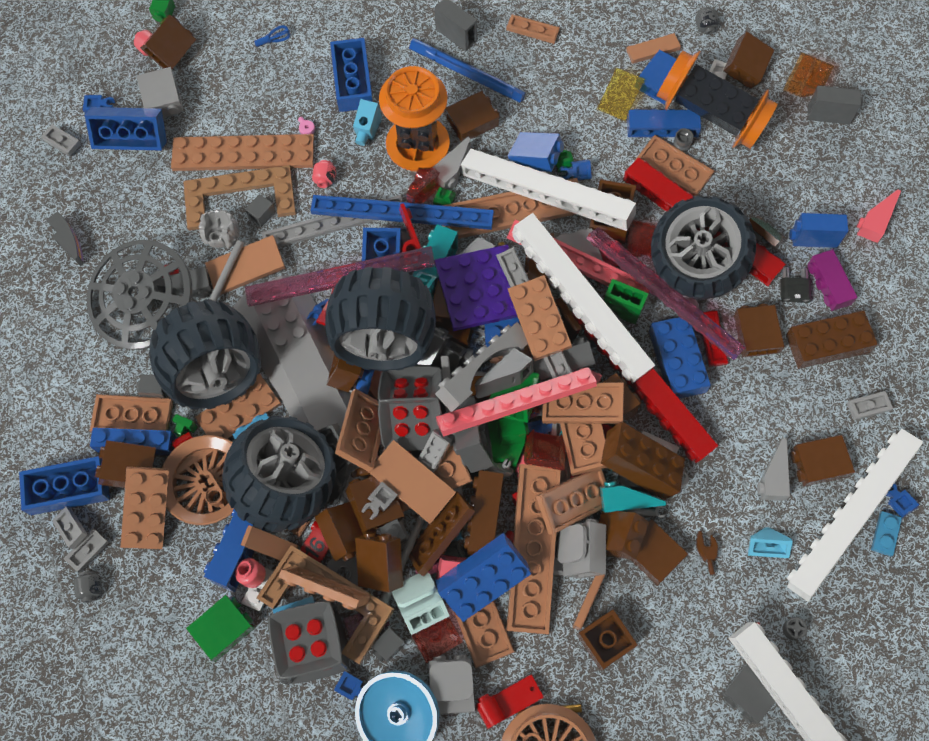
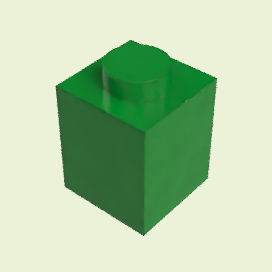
[149,0,176,22]
[498,418,529,445]

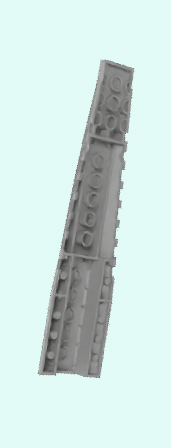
[233,276,409,551]

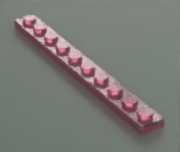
[586,227,745,360]
[245,246,435,307]

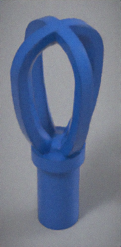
[254,25,290,47]

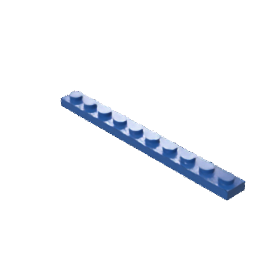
[310,195,494,230]

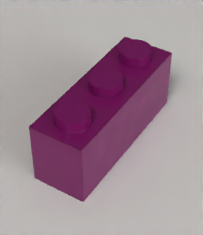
[808,249,858,311]

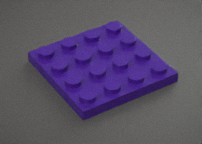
[434,245,518,331]

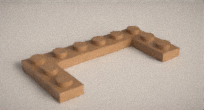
[183,165,296,231]
[257,545,394,665]

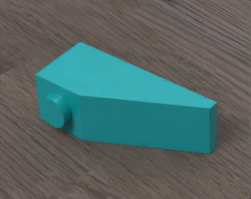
[600,481,666,513]

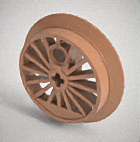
[162,435,234,525]
[501,704,596,741]

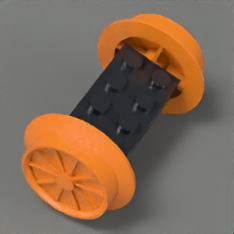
[656,50,778,149]
[379,66,450,172]

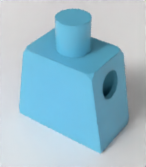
[353,99,382,146]

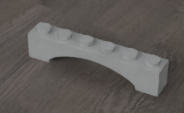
[435,322,528,412]

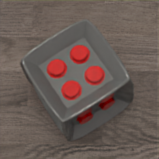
[378,366,445,451]
[268,601,350,685]

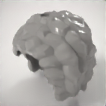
[199,209,240,249]

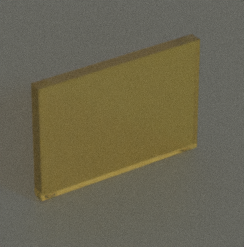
[597,67,645,122]

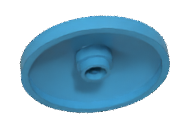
[355,670,439,741]

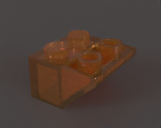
[783,52,834,97]

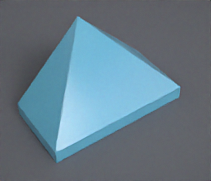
[748,527,793,558]

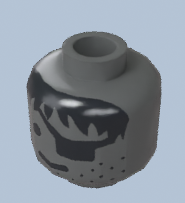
[695,7,720,35]
[73,571,103,603]

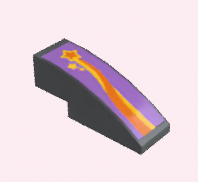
[46,211,83,266]

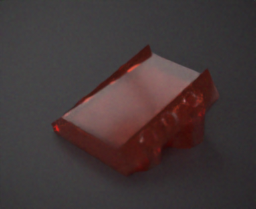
[406,167,441,204]
[627,220,657,259]
[524,429,566,470]
[405,617,463,663]

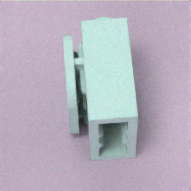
[392,572,450,635]

